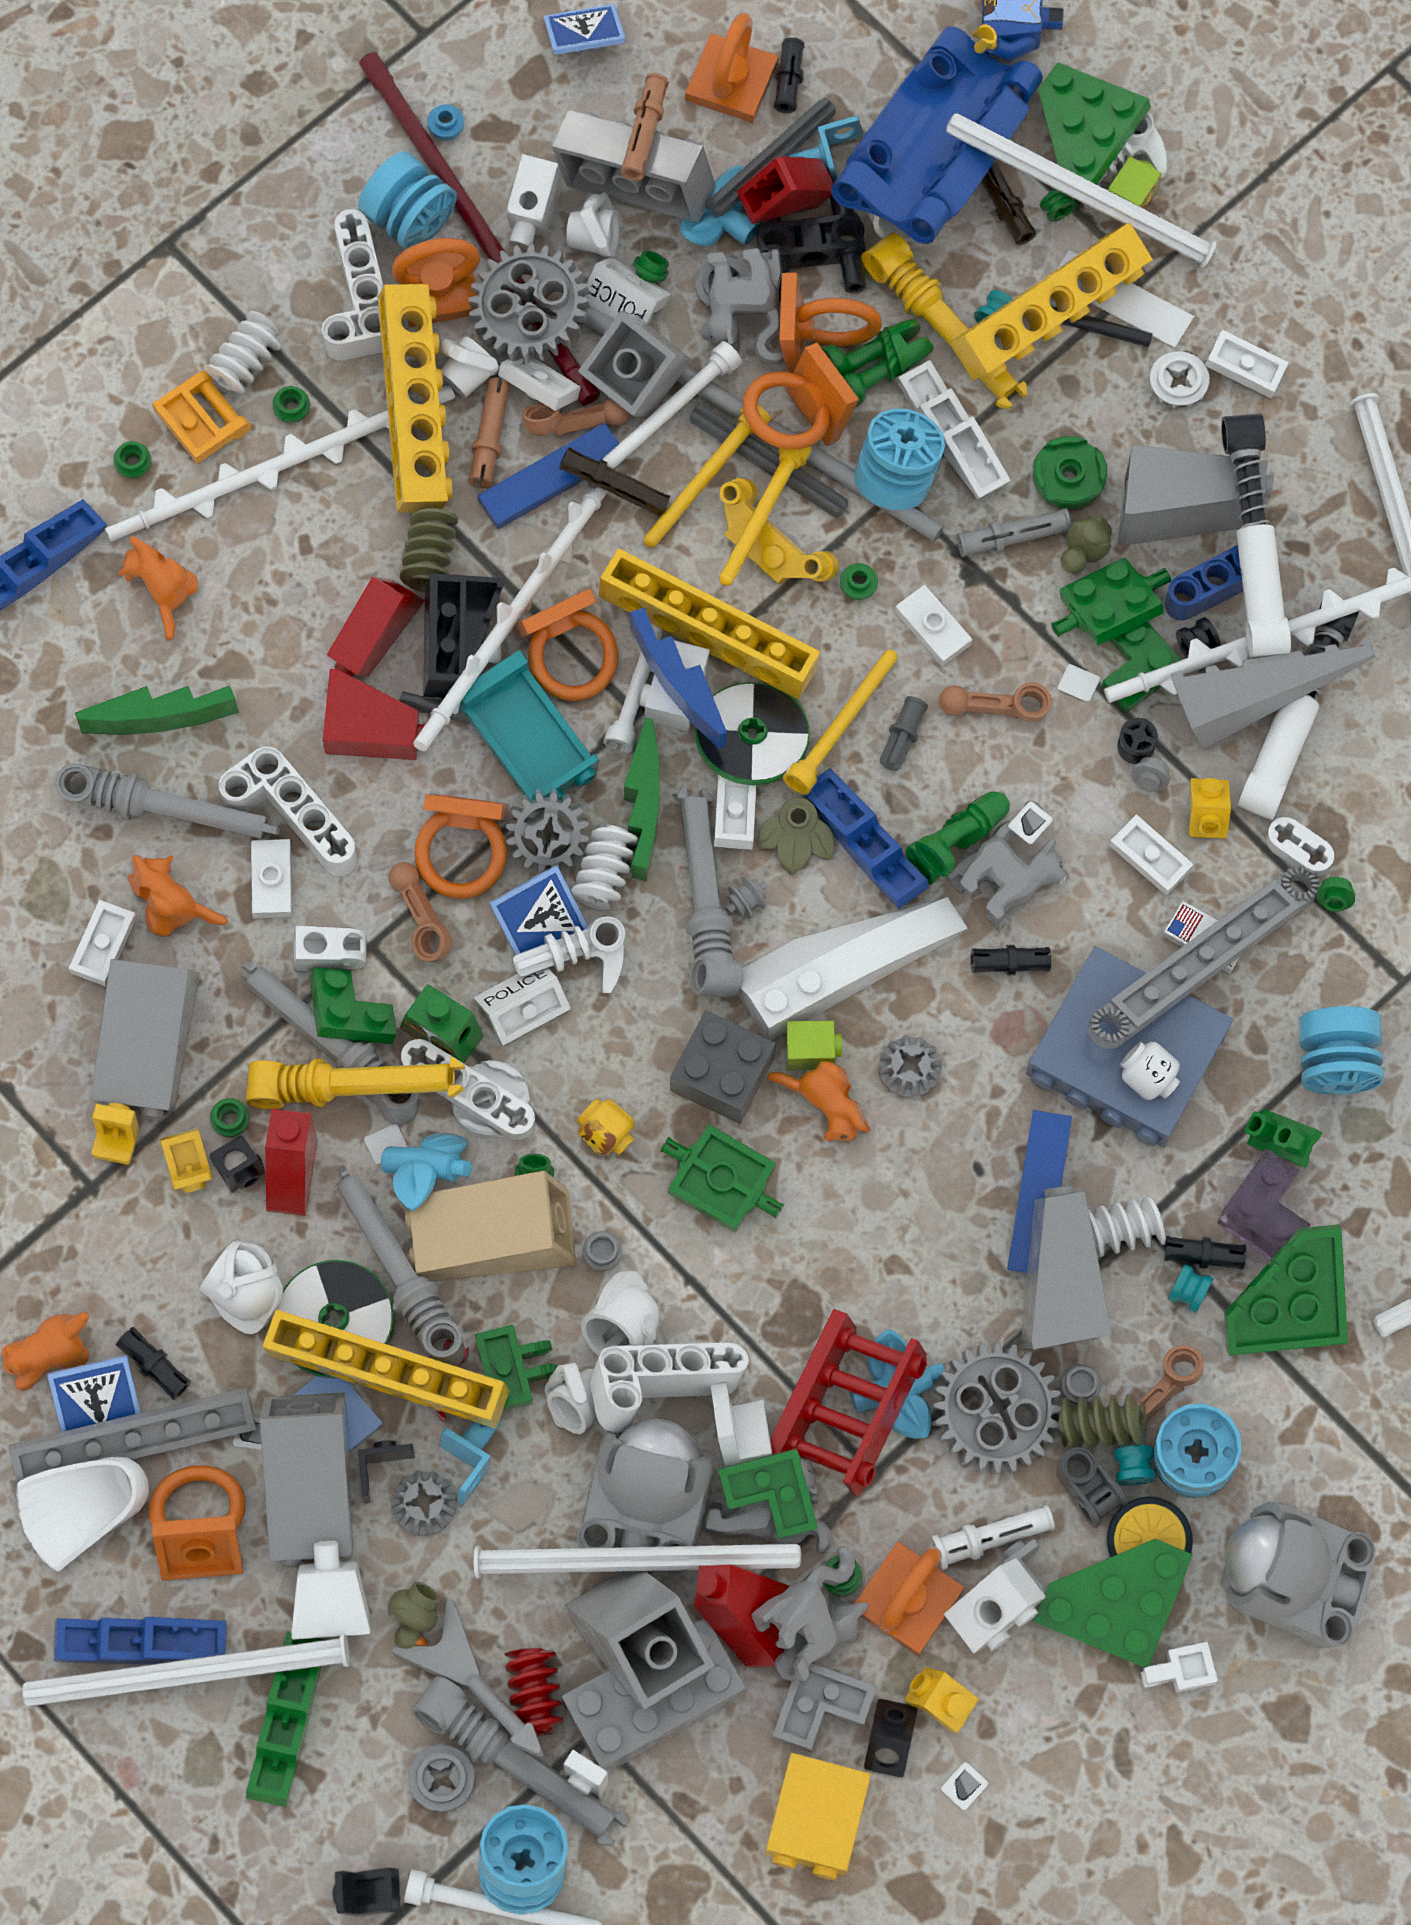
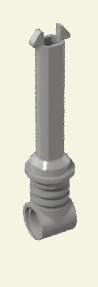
[56,763,280,839]
[675,786,742,998]
[241,961,419,1125]
[336,1165,465,1366]
[411,1676,628,1846]

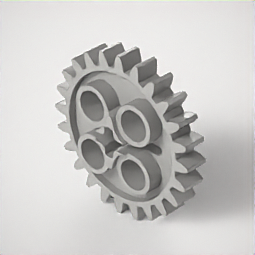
[468,243,590,363]
[931,1342,1061,1474]

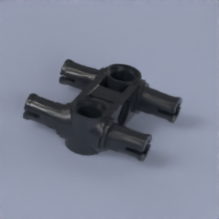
[755,196,866,302]

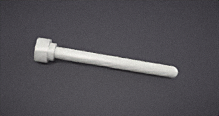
[602,341,742,469]
[603,624,664,753]
[404,1869,602,1925]

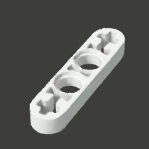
[401,1039,535,1140]

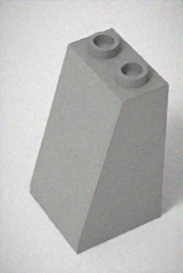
[1117,445,1273,545]
[91,959,200,1118]
[1021,1185,1112,1350]
[260,1392,353,1566]
[565,1571,715,1710]

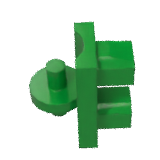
[1245,1109,1322,1169]

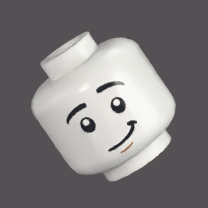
[1120,1042,1180,1100]

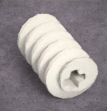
[203,311,281,395]
[571,824,639,911]
[1088,1196,1166,1257]

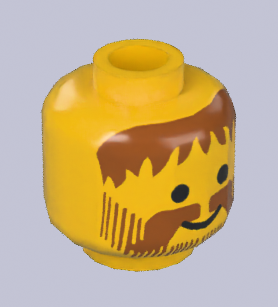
[576,1098,635,1157]

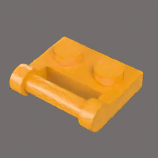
[152,370,252,464]

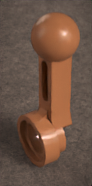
[522,398,631,437]
[939,682,1052,722]
[389,862,452,962]
[1131,1345,1204,1441]

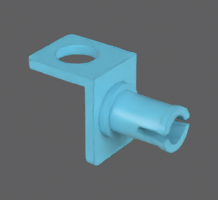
[788,116,864,183]
[440,1422,501,1505]

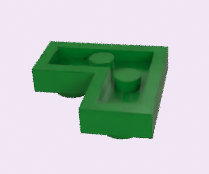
[1102,621,1182,713]
[309,967,397,1044]
[718,1448,818,1539]

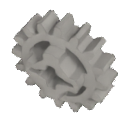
[505,788,589,873]

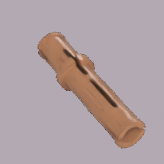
[620,73,669,181]
[468,378,511,489]

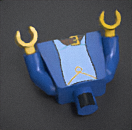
[972,0,1064,62]

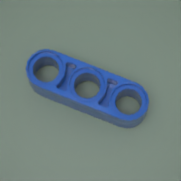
[1165,545,1243,621]

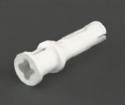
[930,1505,1055,1571]

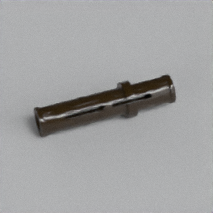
[981,161,1037,245]
[558,447,671,517]

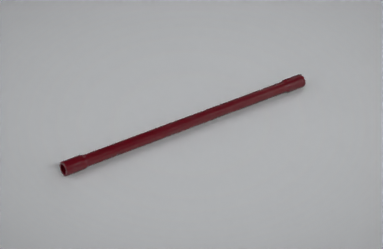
[359,52,600,406]

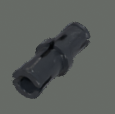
[774,37,805,113]
[970,945,1051,975]
[1164,1235,1246,1270]
[116,1327,191,1400]

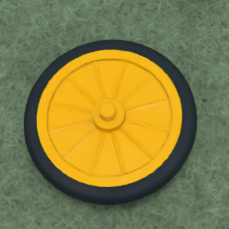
[1107,1497,1193,1557]

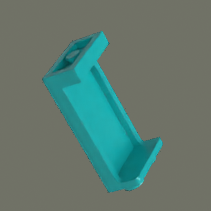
[459,650,600,812]

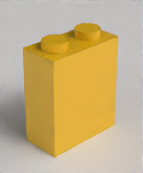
[765,1753,871,1880]

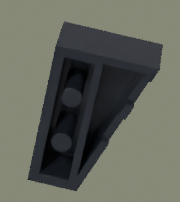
[423,573,506,698]

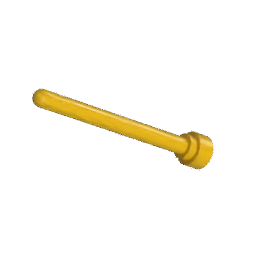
[643,404,772,548]
[719,446,812,586]
[783,649,898,795]

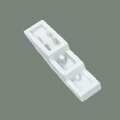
[896,360,1011,500]

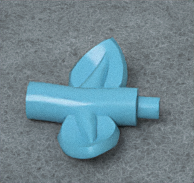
[680,164,759,246]
[381,1133,472,1211]
[849,1329,945,1439]

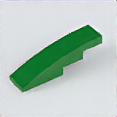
[75,685,238,735]
[624,718,660,881]
[246,1631,327,1807]

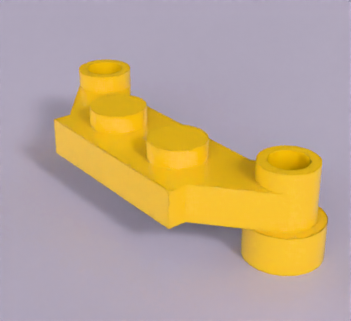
[719,478,839,583]

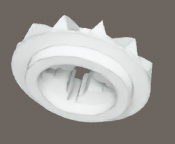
[1150,351,1209,409]

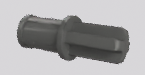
[880,696,928,771]

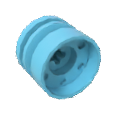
[358,151,457,250]
[854,408,945,510]
[1298,1006,1385,1094]
[1153,1403,1242,1498]
[478,1804,568,1915]

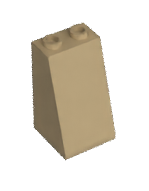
[405,1171,577,1281]

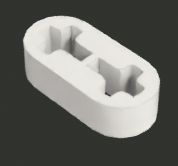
[1266,817,1334,878]

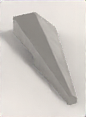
[1170,639,1376,750]

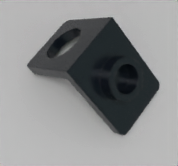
[210,1136,266,1193]
[358,1440,415,1503]
[864,1699,918,1777]

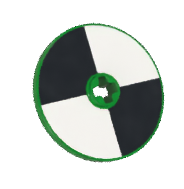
[695,682,810,785]
[277,1260,394,1378]

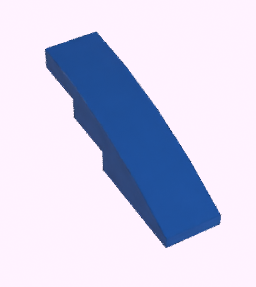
[0,499,107,611]
[630,607,727,749]
[802,768,929,910]
[1007,1110,1072,1273]
[53,1617,226,1664]

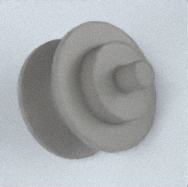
[726,876,768,919]

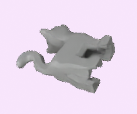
[701,248,784,364]
[947,801,1067,931]
[705,1453,832,1554]
[751,1546,869,1682]

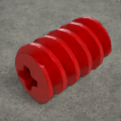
[504,1648,564,1737]

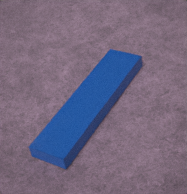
[477,423,620,530]

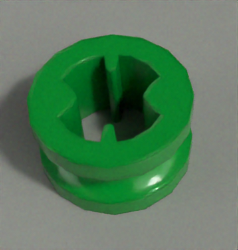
[1039,189,1077,222]

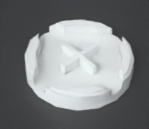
[452,1060,530,1139]

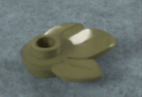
[758,797,835,874]

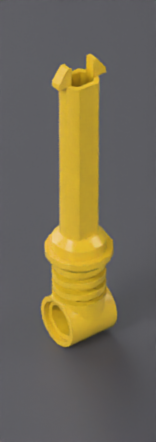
[861,233,1027,410]
[245,1057,466,1110]

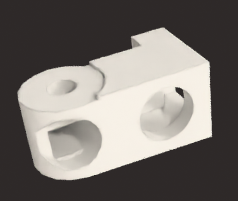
[294,926,367,972]

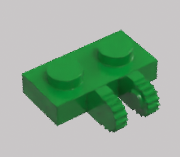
[475,1324,557,1412]

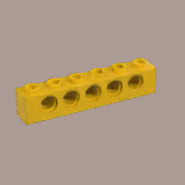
[949,222,1153,381]
[378,284,453,513]
[598,548,820,700]
[262,1309,509,1429]

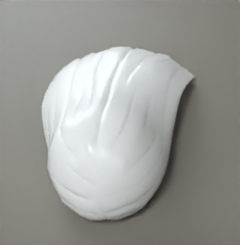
[16,1457,149,1572]

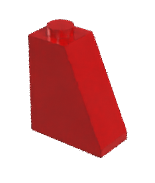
[737,156,833,224]
[327,576,425,678]
[323,669,426,760]
[265,1109,318,1216]
[694,1564,790,1668]

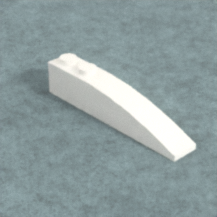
[738,897,968,1041]

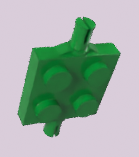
[1051,557,1172,646]
[660,1124,784,1233]

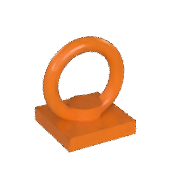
[685,13,779,123]
[392,238,480,328]
[779,272,882,373]
[743,342,859,450]
[512,588,619,701]
[414,793,509,899]
[148,1465,246,1581]
[854,1541,965,1657]

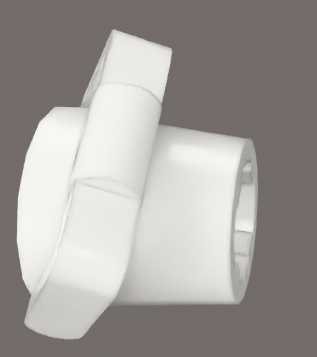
[567,192,622,258]
[439,336,500,398]
[545,1363,597,1434]

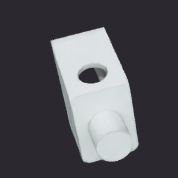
[507,154,563,250]
[291,1540,371,1639]

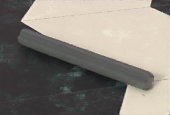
[706,98,836,218]
[690,403,849,518]

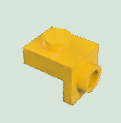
[1189,778,1231,839]
[91,1103,140,1165]
[160,1128,212,1193]
[904,1667,979,1733]

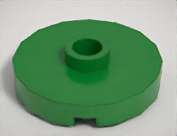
[1032,436,1107,509]

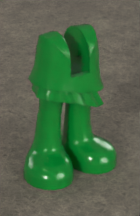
[822,318,934,408]
[906,791,1010,885]

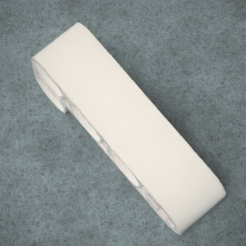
[322,209,383,361]
[219,746,357,876]
[589,1342,749,1433]

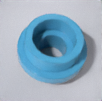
[427,104,464,141]

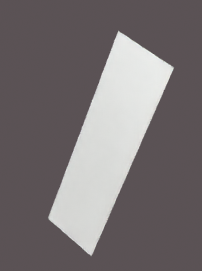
[1057,250,1195,348]

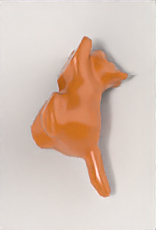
[118,535,198,640]
[128,855,228,937]
[767,1061,871,1142]
[1,1312,89,1391]

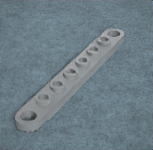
[1088,867,1320,1049]

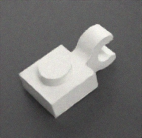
[1140,1642,1218,1693]

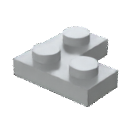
[772,1663,877,1752]

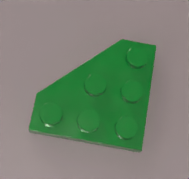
[1038,62,1151,185]
[1224,1224,1348,1356]
[1034,1539,1193,1668]

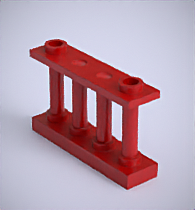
[770,1308,927,1497]

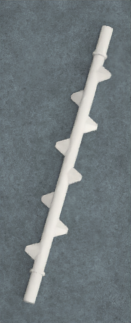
[105,384,455,542]
[413,487,608,751]
[1104,568,1411,703]

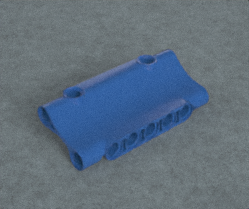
[831,26,1043,244]

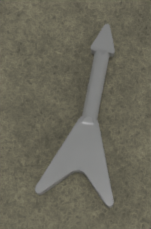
[392,1600,544,1758]

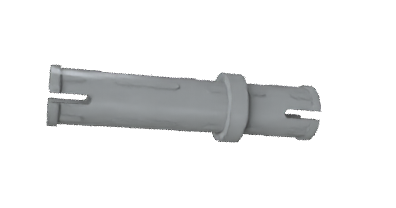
[956,508,1072,557]

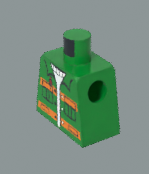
[400,984,483,1064]

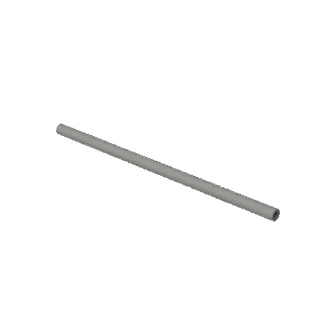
[582,306,944,542]

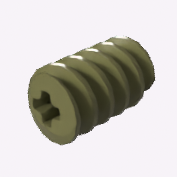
[400,508,459,592]
[1059,1394,1147,1448]

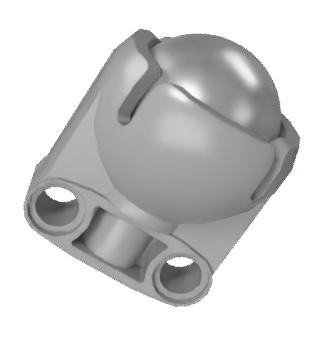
[577,1419,714,1575]
[1222,1502,1376,1648]

